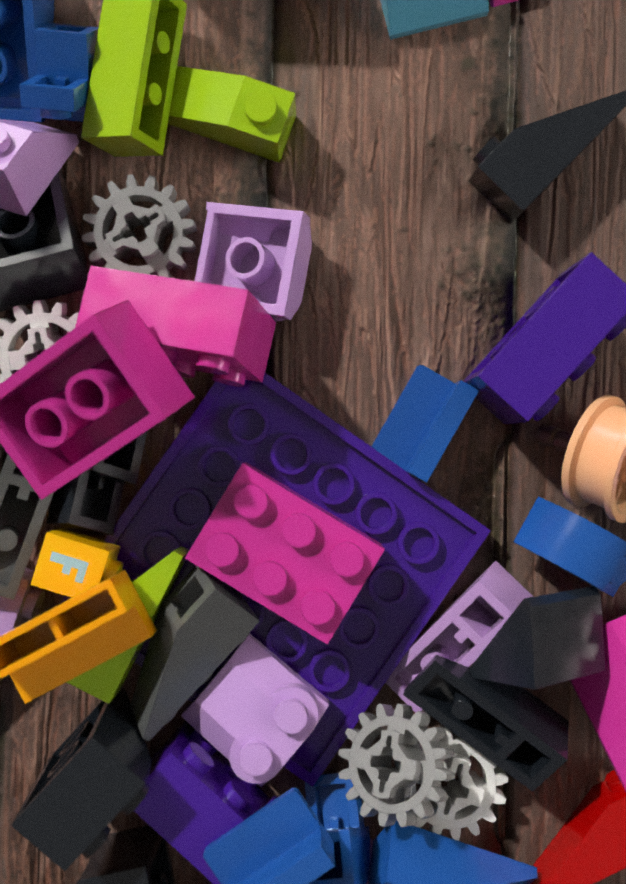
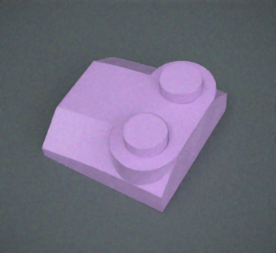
[195,202,312,321]
[181,633,329,787]

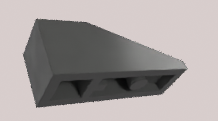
[0,454,54,600]

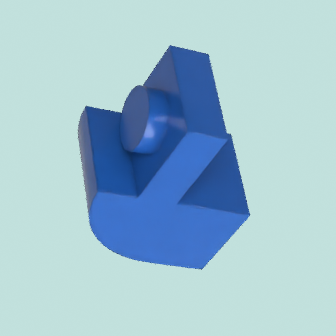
[19,23,99,122]
[513,496,626,597]
[305,773,370,884]

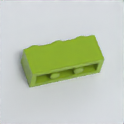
[81,0,187,157]

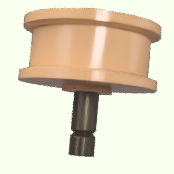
[536,395,626,523]

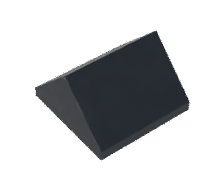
[469,586,606,690]

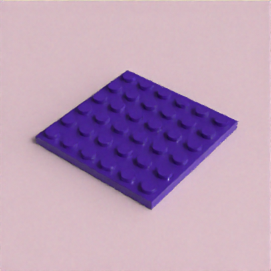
[60,373,491,787]

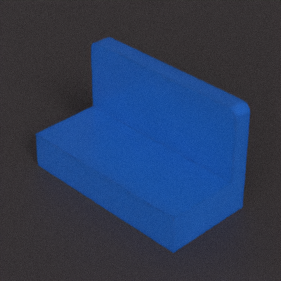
[371,365,479,483]
[203,787,335,884]

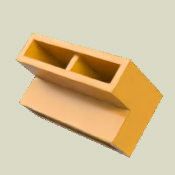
[0,570,157,704]

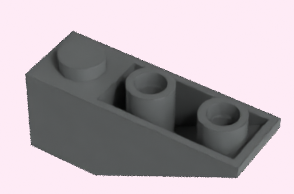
[130,565,259,742]

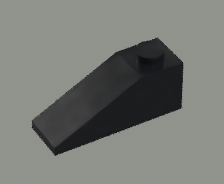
[469,90,626,223]
[403,655,569,792]

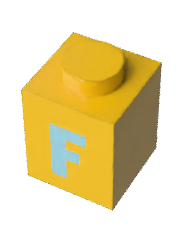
[30,527,123,598]

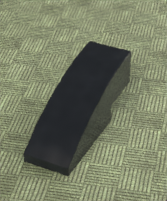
[46,430,148,535]

